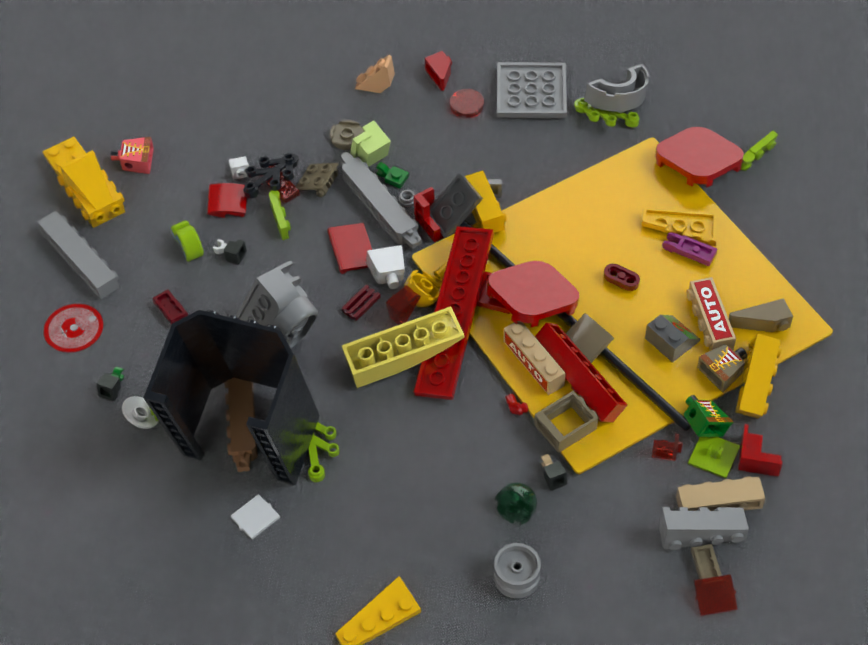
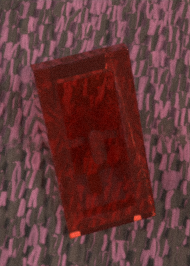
[386,285,421,325]

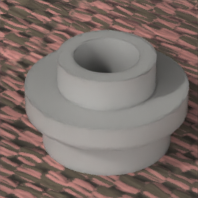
[399,190,415,207]

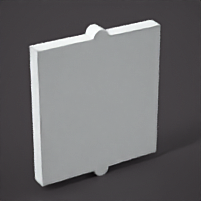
[231,494,280,539]

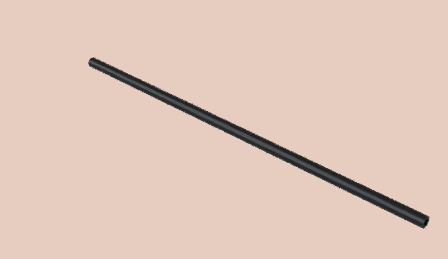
[460,220,691,431]

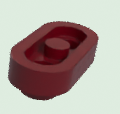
[604,264,640,291]

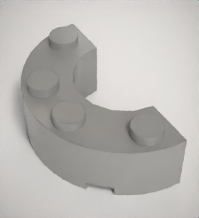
[584,64,649,113]

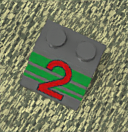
[645,315,700,362]

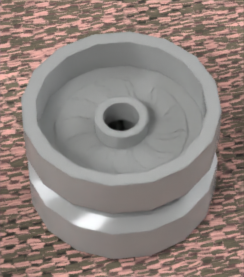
[494,543,541,599]

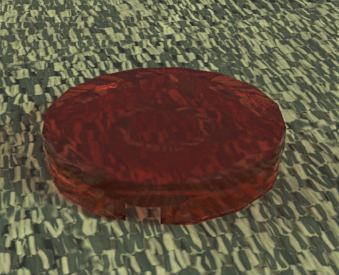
[450,89,484,118]

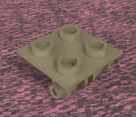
[295,163,339,197]

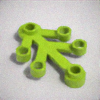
[574,98,640,127]
[308,422,340,482]

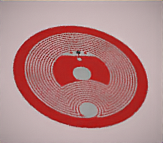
[44,304,103,352]

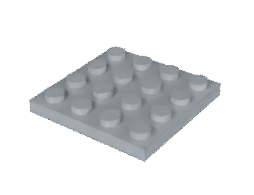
[497,62,567,118]

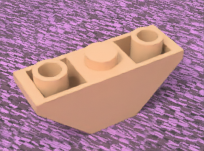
[355,55,395,93]

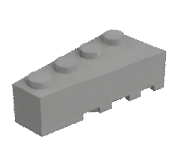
[659,507,749,550]

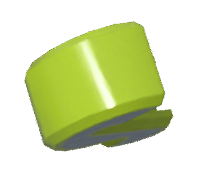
[171,220,204,262]

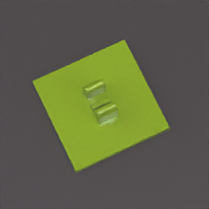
[688,437,740,479]

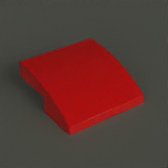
[207,183,247,218]

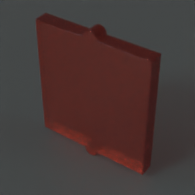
[694,574,738,616]

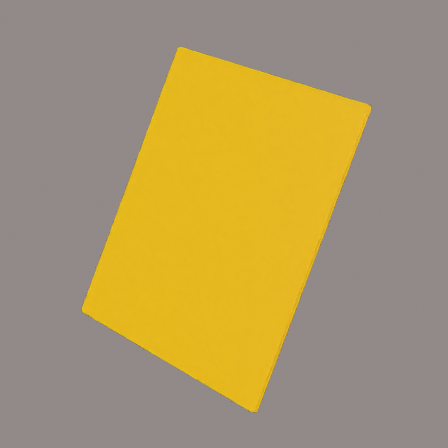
[412,137,833,474]

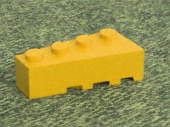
[735,334,782,419]

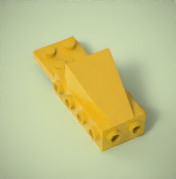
[42,136,125,228]

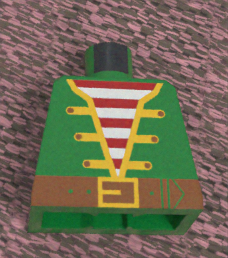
[684,395,733,437]

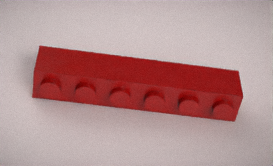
[535,322,628,422]

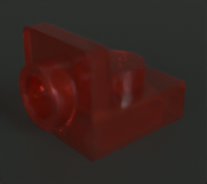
[651,433,683,461]

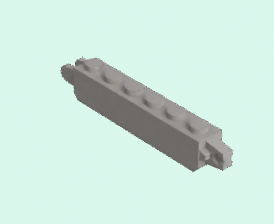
[341,152,422,249]

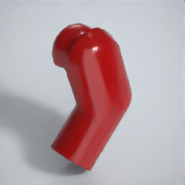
[505,394,529,415]

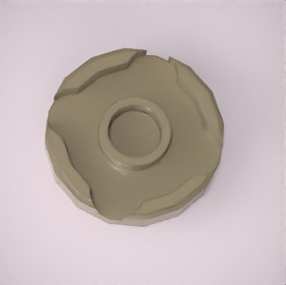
[330,120,364,150]

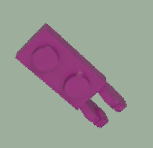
[662,232,718,266]

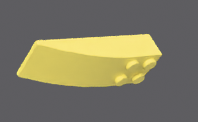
[341,306,465,388]

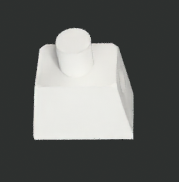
[366,245,405,289]

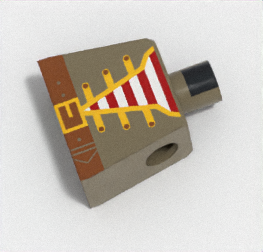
[697,345,747,392]

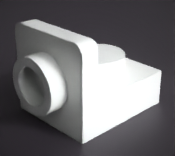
[229,156,249,180]

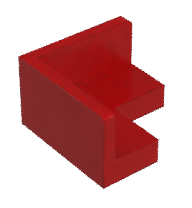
[414,187,444,243]
[738,424,783,477]

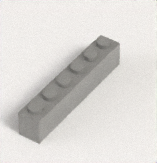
[37,211,120,299]

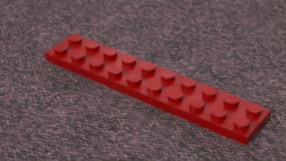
[414,226,494,400]

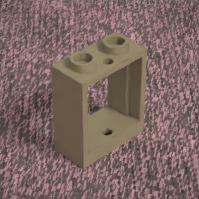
[534,391,598,453]

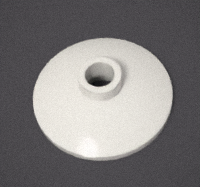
[122,396,159,429]

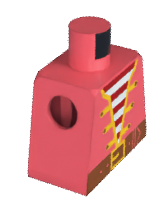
[111,137,154,174]

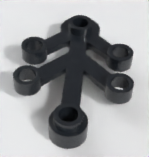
[243,153,299,199]

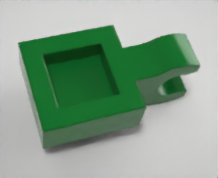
[376,162,409,189]

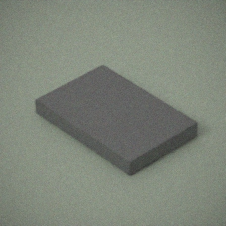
[430,173,483,238]

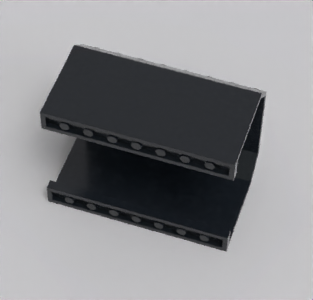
[144,310,320,485]

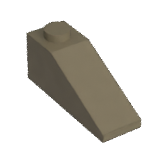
[729,298,793,332]

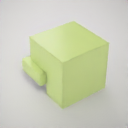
[350,120,391,167]

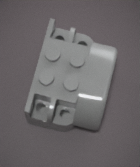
[236,260,318,348]

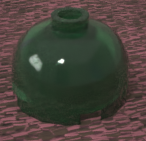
[495,482,537,525]

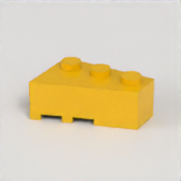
[465,170,507,233]

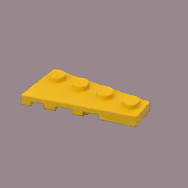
[642,207,717,246]
[335,576,421,645]

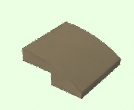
[566,313,614,363]

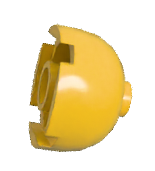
[404,270,440,308]

